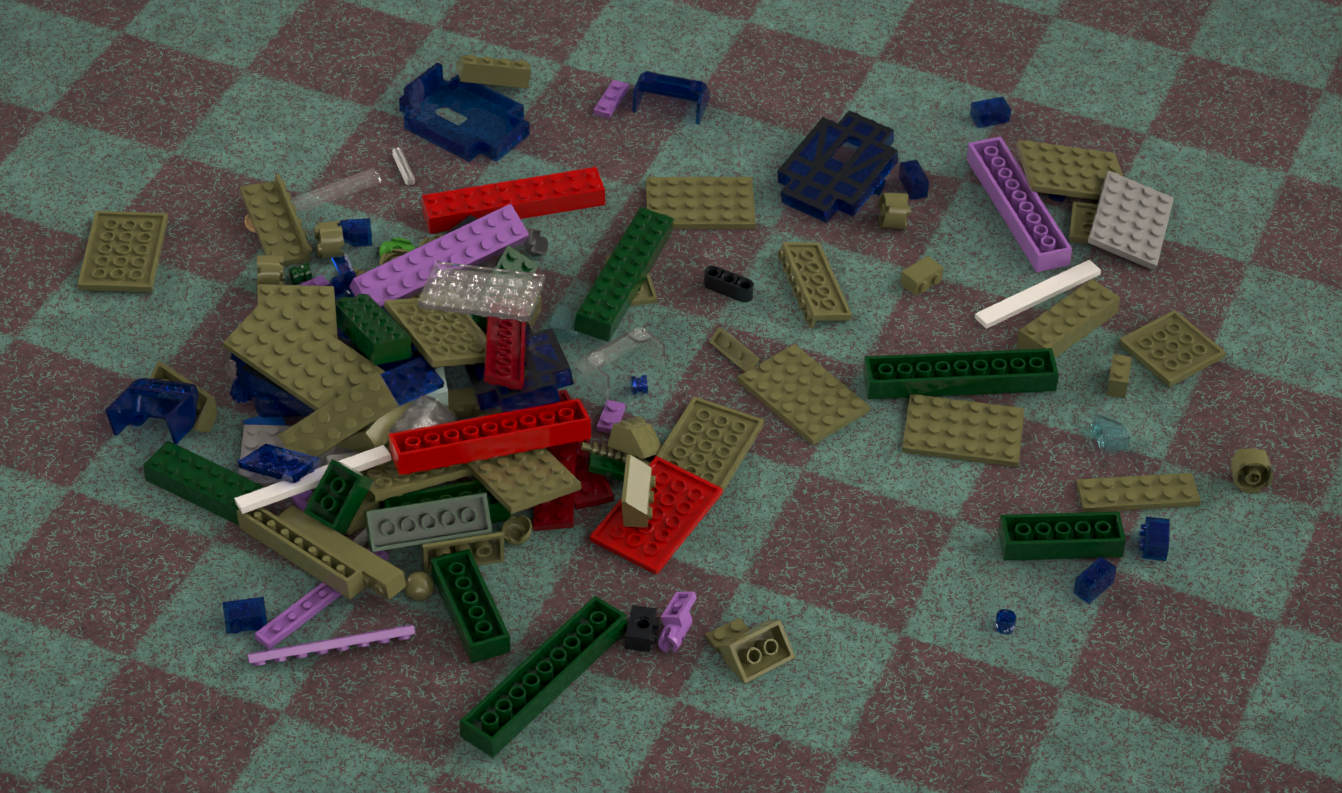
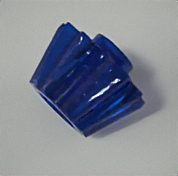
[230,376,256,403]

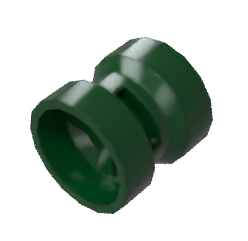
[289,263,312,285]

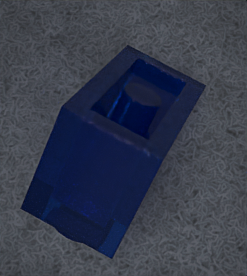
[339,218,372,247]

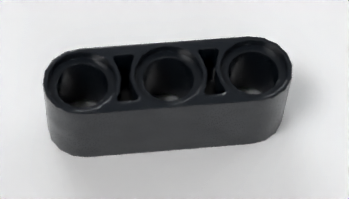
[704,266,754,302]

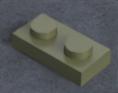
[705,618,750,652]

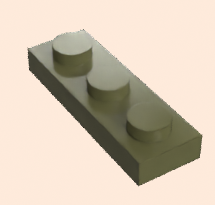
[709,327,760,372]

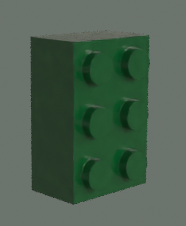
[304,459,374,534]

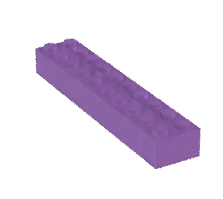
[966,137,1072,272]
[349,204,529,310]

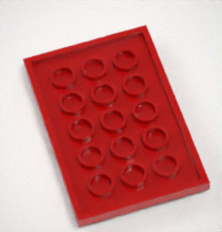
[590,456,723,575]

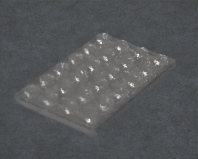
[418,261,546,322]

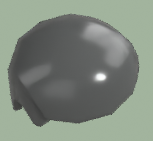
[523,228,548,256]

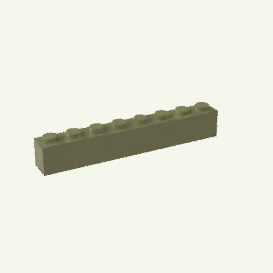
[277,505,406,600]
[237,507,365,600]

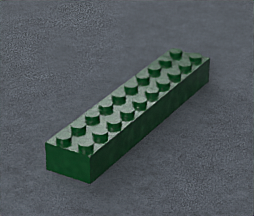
[574,207,674,342]
[863,348,1059,399]
[460,596,627,758]

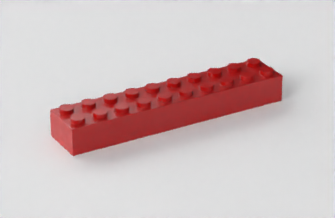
[422,167,605,234]
[388,399,591,475]

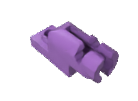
[658,592,697,653]

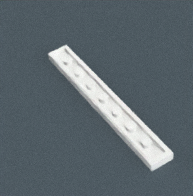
[975,260,1101,329]
[235,445,392,514]

